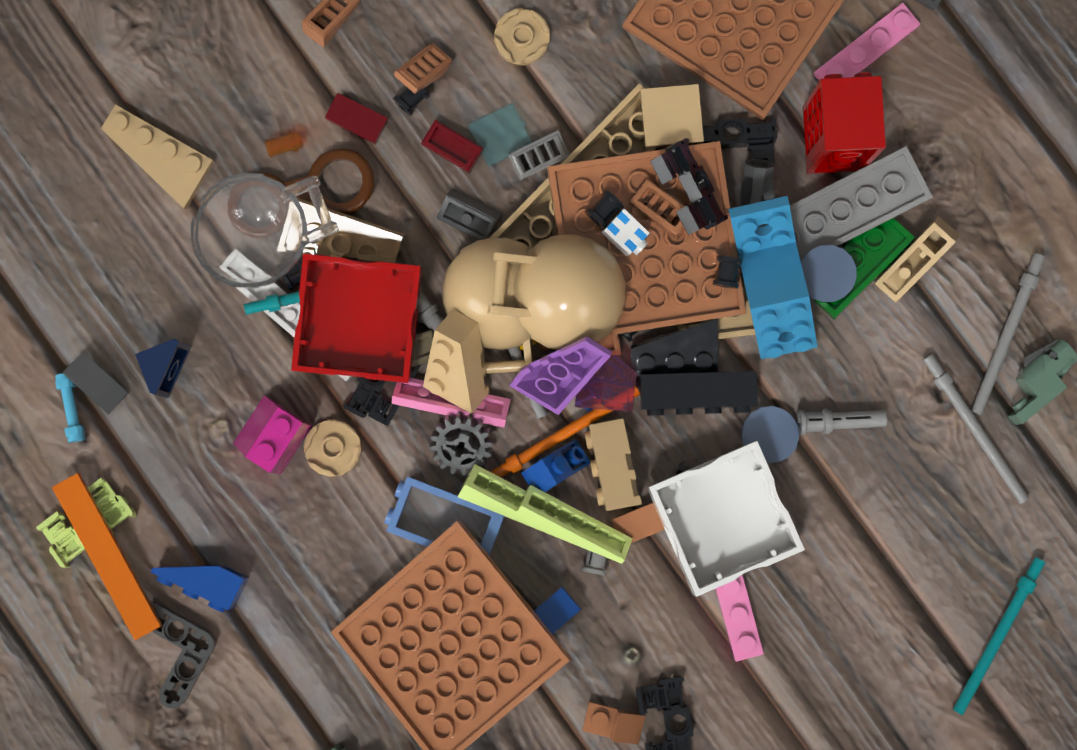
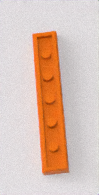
[52,473,163,640]

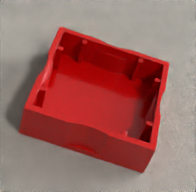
[291,254,423,383]

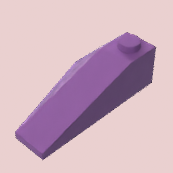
[509,336,612,415]

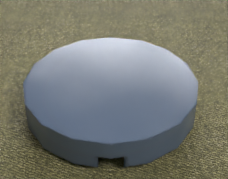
[801,245,857,302]
[741,406,799,463]

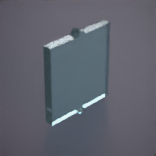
[468,104,532,167]

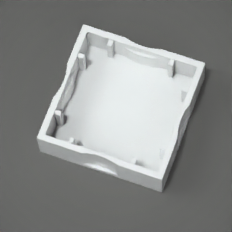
[647,441,805,597]

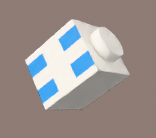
[600,209,650,256]

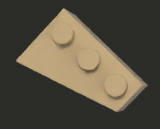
[423,309,489,414]
[584,418,642,511]

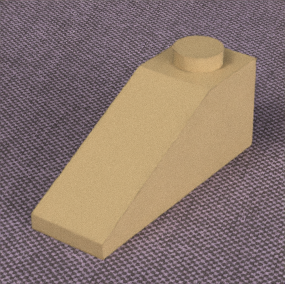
[875,216,959,303]

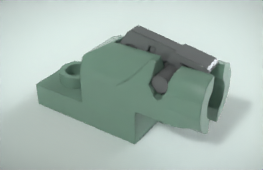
[1008,339,1077,425]

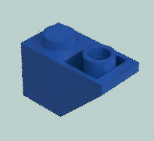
[521,439,590,492]

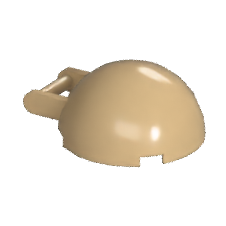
[488,234,626,350]
[443,238,535,377]

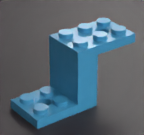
[728,196,817,359]

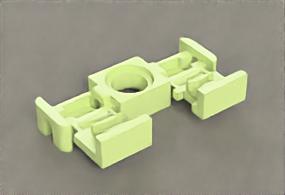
[36,478,137,568]

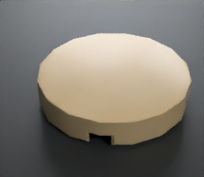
[494,8,550,65]
[304,419,362,477]

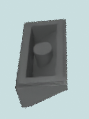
[437,189,502,240]

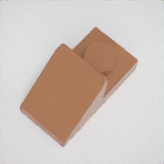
[582,701,645,744]

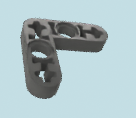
[150,602,216,709]

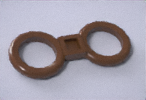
[226,148,374,239]

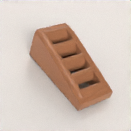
[302,0,360,47]
[394,43,452,93]
[630,179,685,240]

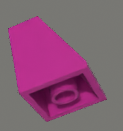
[233,395,313,474]

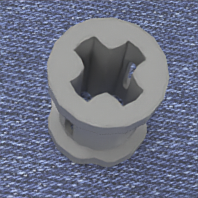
[581,550,607,576]

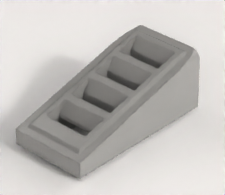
[507,130,570,180]

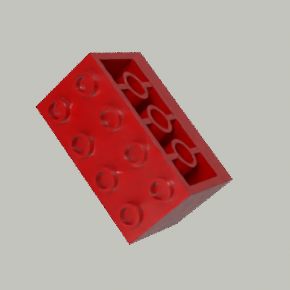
[802,72,886,174]

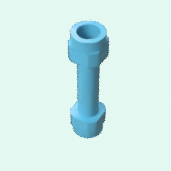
[55,373,86,443]

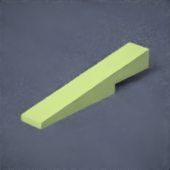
[458,464,632,564]

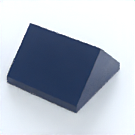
[135,339,192,399]

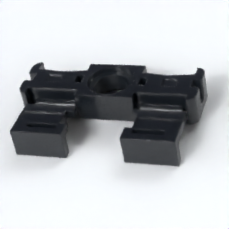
[688,117,777,166]
[650,138,728,235]
[343,364,421,426]
[635,676,694,750]

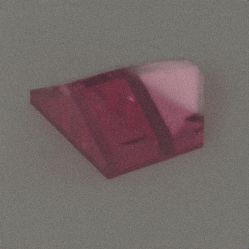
[575,355,637,412]

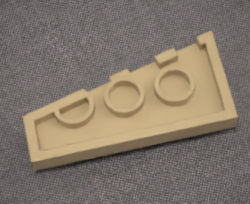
[101,104,214,210]
[278,197,404,263]

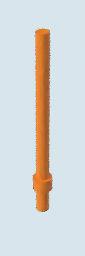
[490,385,640,478]

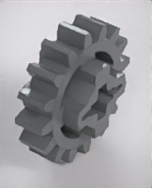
[430,412,493,475]

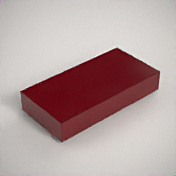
[324,93,388,145]
[421,120,484,174]

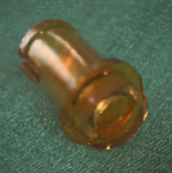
[265,130,303,158]

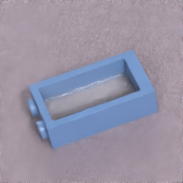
[384,477,505,556]

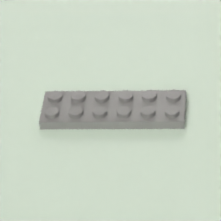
[758,146,933,261]

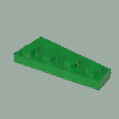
[813,218,915,320]

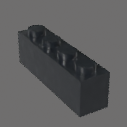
[639,371,758,416]

